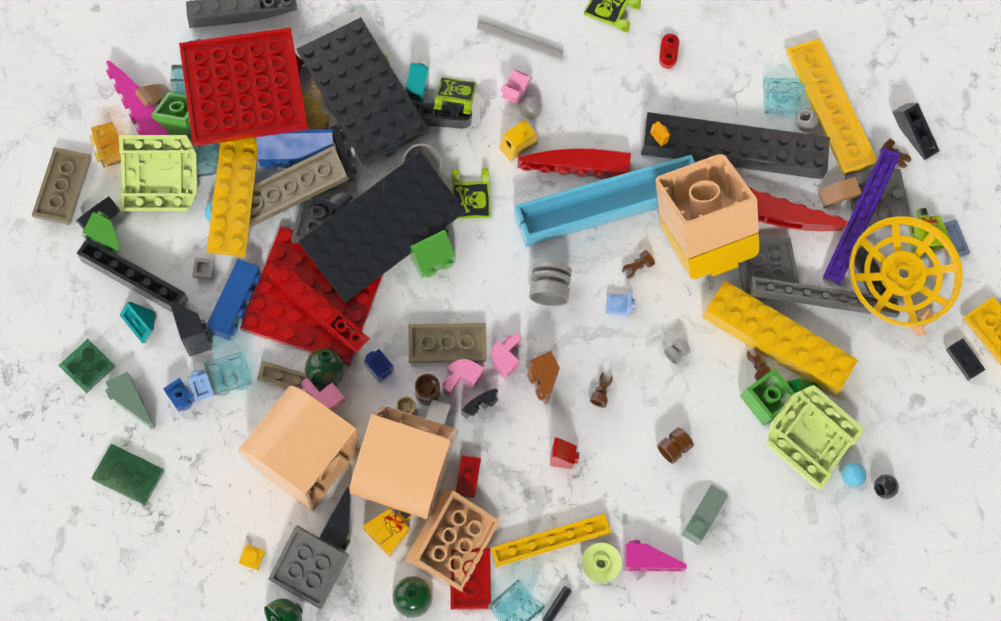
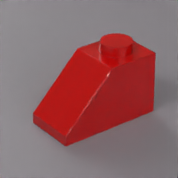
[549,437,580,469]

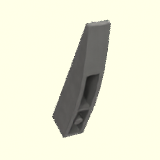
[186,0,297,28]

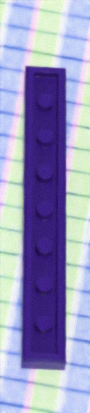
[823,147,901,285]

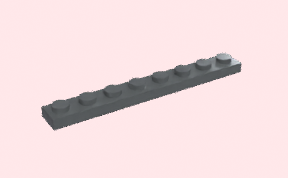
[750,276,900,318]

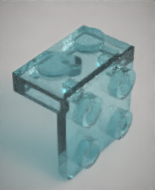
[488,580,545,621]

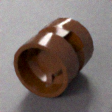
[415,374,440,405]
[657,427,694,464]

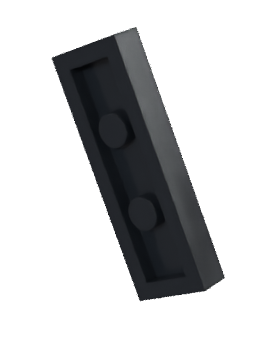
[330,124,358,183]

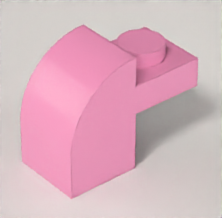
[500,69,533,105]
[491,332,522,380]
[442,359,484,397]
[301,378,345,412]

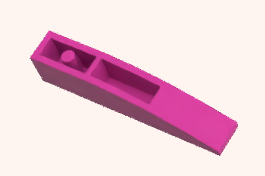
[106,61,169,135]

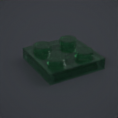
[58,339,116,394]

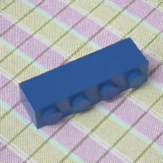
[207,259,262,340]

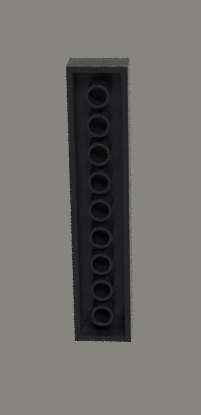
[641,112,830,179]

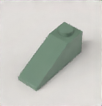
[105,372,155,429]
[681,485,728,545]

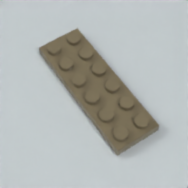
[249,146,349,228]

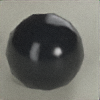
[874,474,899,499]

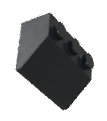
[170,302,214,357]

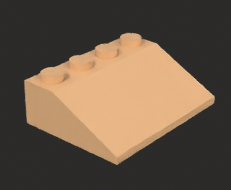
[405,490,500,592]

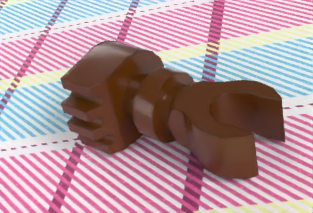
[879,138,912,168]
[622,250,656,279]
[746,347,771,381]
[589,372,613,408]

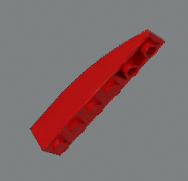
[517,148,631,180]
[748,186,847,232]
[270,263,370,353]

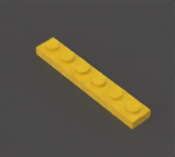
[490,513,611,568]

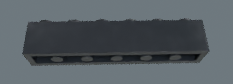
[76,238,188,313]

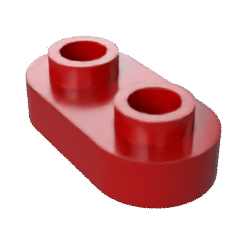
[659,34,679,69]

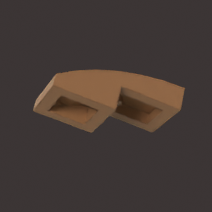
[135,84,170,107]
[818,177,861,208]

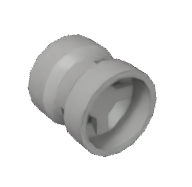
[663,337,691,364]

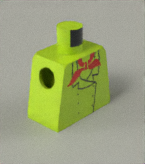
[909,208,952,253]

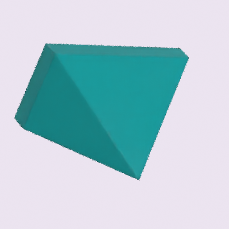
[120,302,156,343]

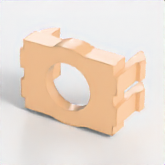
[910,308,936,335]

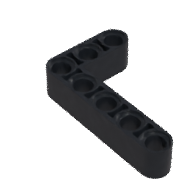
[383,102,472,157]

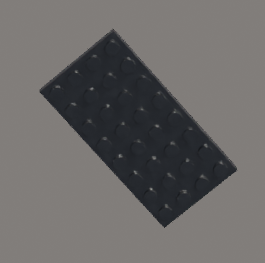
[296,17,429,166]
[298,151,466,303]

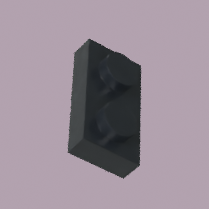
[946,338,986,381]

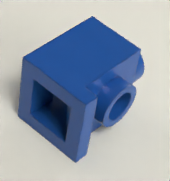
[163,377,195,412]

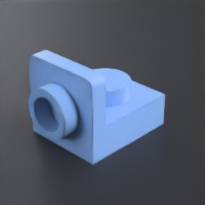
[606,292,635,316]
[188,369,214,401]

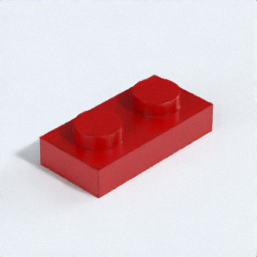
[456,455,481,498]

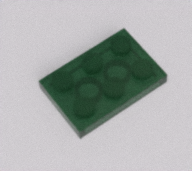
[91,444,165,506]

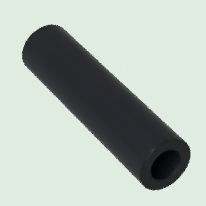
[542,586,572,621]

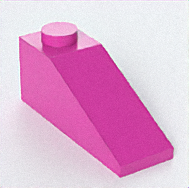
[623,540,687,572]

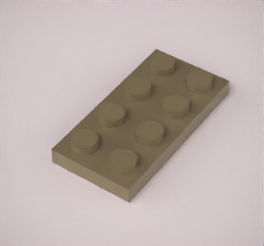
[32,147,92,225]
[408,323,486,363]

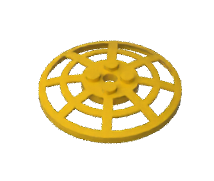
[849,216,963,327]

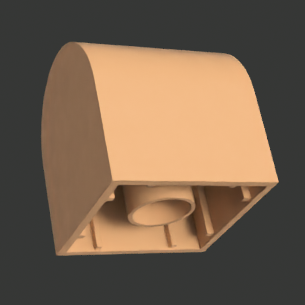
[238,386,361,511]
[350,405,459,520]

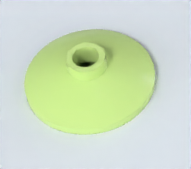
[582,543,622,583]

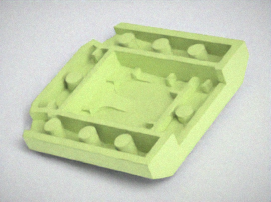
[119,135,198,211]
[766,385,865,490]

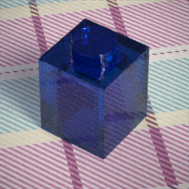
[364,349,394,383]

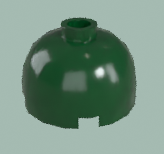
[304,348,344,387]
[392,576,433,618]
[264,598,303,621]

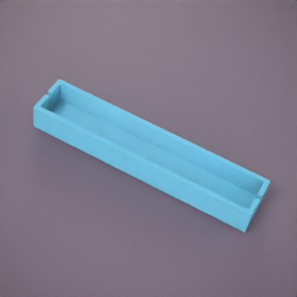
[514,154,695,247]

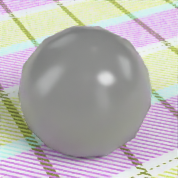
[519,96,542,119]
[795,108,818,132]

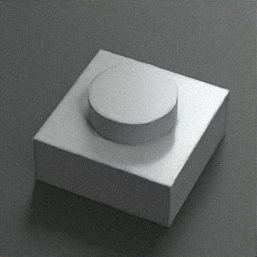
[192,258,215,280]

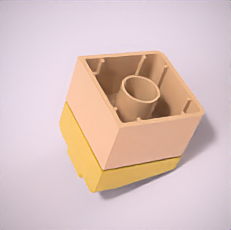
[656,154,759,279]

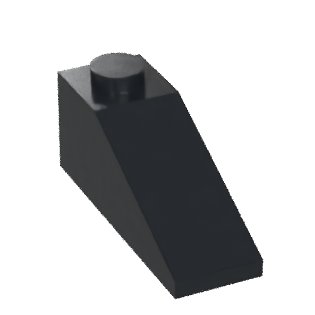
[892,103,940,160]
[320,487,352,551]

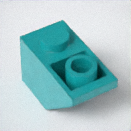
[405,62,429,102]

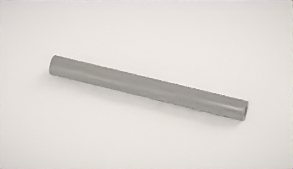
[477,20,564,59]

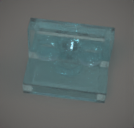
[763,78,805,114]

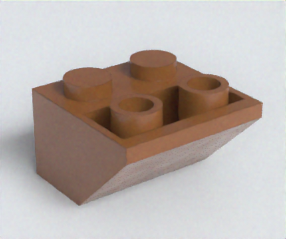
[526,351,560,405]

